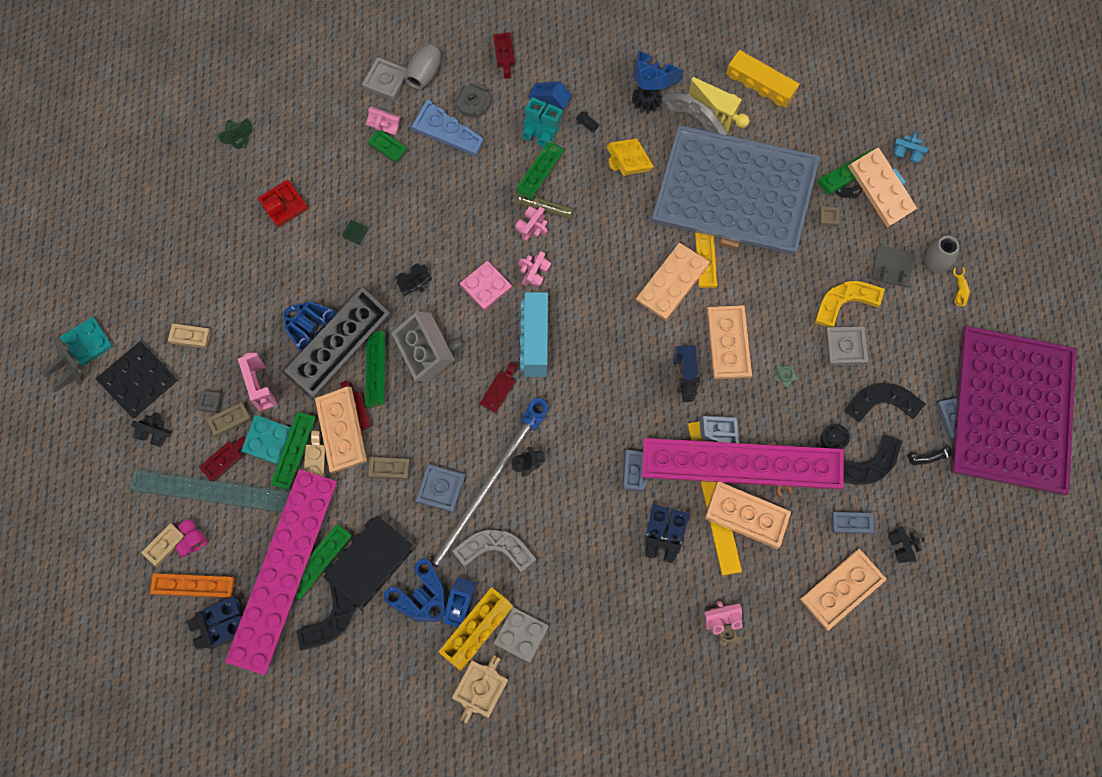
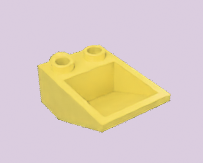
[689,77,750,134]

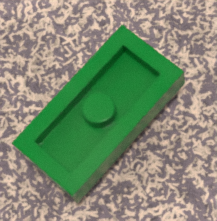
[368,130,407,164]

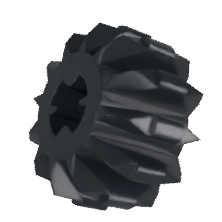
[632,86,662,114]

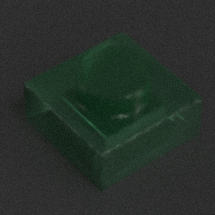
[342,220,368,245]

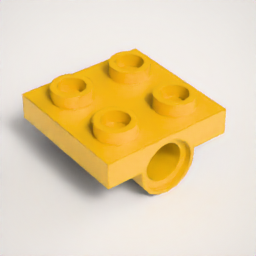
[607,138,654,176]

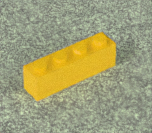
[726,50,800,108]

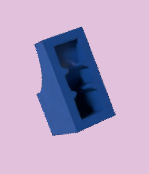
[528,81,572,109]
[443,577,477,627]

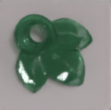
[217,119,252,149]

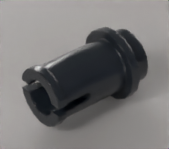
[576,111,599,133]

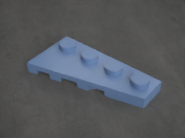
[412,99,484,156]

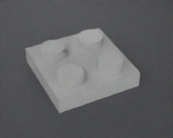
[362,57,407,101]
[825,327,868,365]
[494,607,549,663]

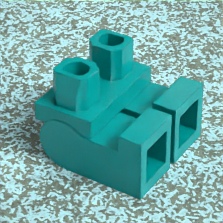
[522,97,563,147]

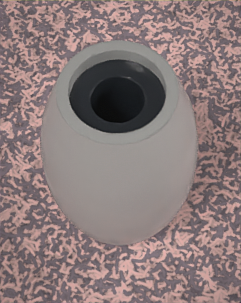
[405,44,441,89]
[924,236,960,273]

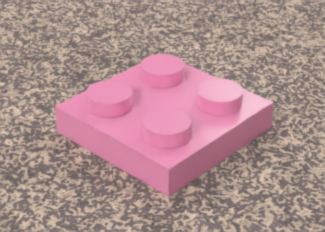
[460,261,512,311]

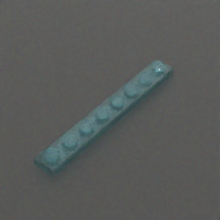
[129,470,289,513]

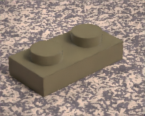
[207,402,251,437]
[368,457,410,480]

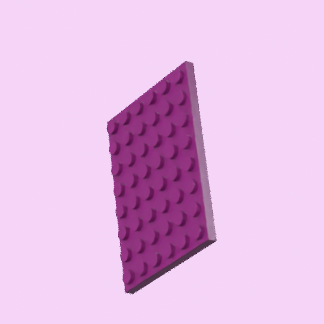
[951,326,1077,496]

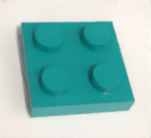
[60,317,113,368]
[241,415,291,465]

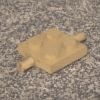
[452,655,509,723]

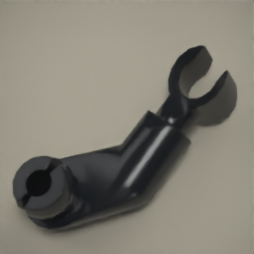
[834,185,862,198]
[907,446,952,466]

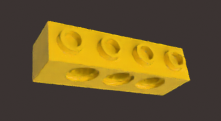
[438,587,514,671]

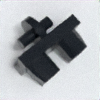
[396,263,432,297]
[131,412,173,447]
[510,447,545,477]
[888,526,925,563]

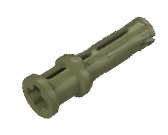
[517,195,574,219]

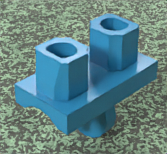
[893,132,928,164]

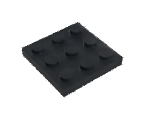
[96,341,178,419]

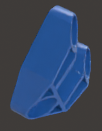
[633,50,684,90]
[284,302,336,351]
[384,559,447,622]

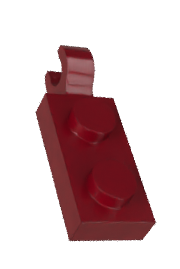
[493,32,515,79]
[479,362,517,414]
[340,380,373,432]
[199,436,245,483]

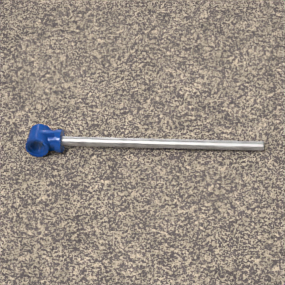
[432,398,548,567]

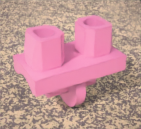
[366,107,400,135]
[515,206,548,241]
[518,251,551,287]
[704,601,742,635]

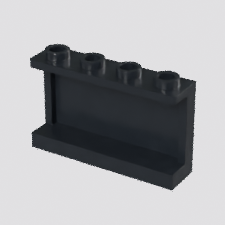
[323,515,415,611]

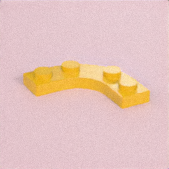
[815,281,885,327]

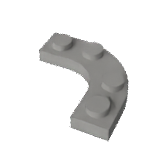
[662,94,727,135]
[452,530,537,573]

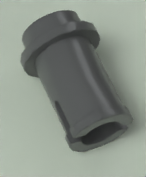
[447,337,463,353]

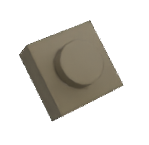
[820,206,840,227]

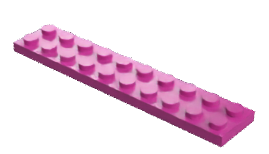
[642,438,844,490]
[225,469,337,676]

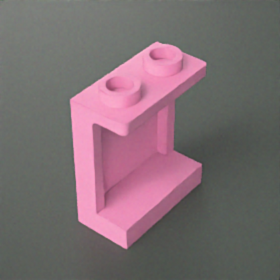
[238,353,277,412]

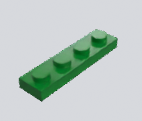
[515,141,564,200]
[817,150,872,196]
[365,330,385,408]
[271,412,317,491]
[295,524,353,600]

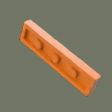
[150,574,235,598]

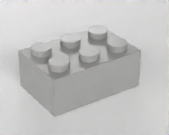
[392,311,455,381]

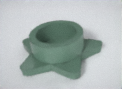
[774,365,799,387]

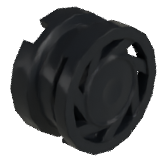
[820,424,850,449]

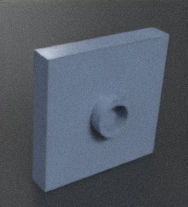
[416,464,466,513]

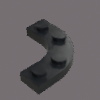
[844,383,926,423]
[843,435,902,485]
[296,583,355,651]

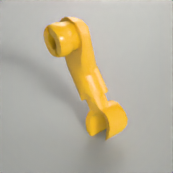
[952,267,970,307]

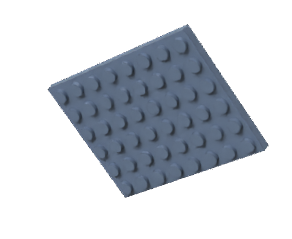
[652,125,820,255]

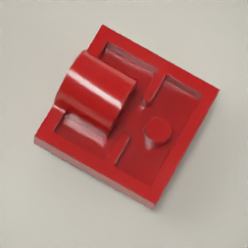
[257,179,308,228]

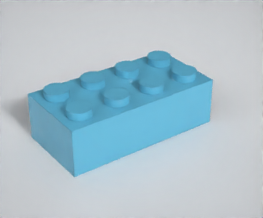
[520,292,548,377]

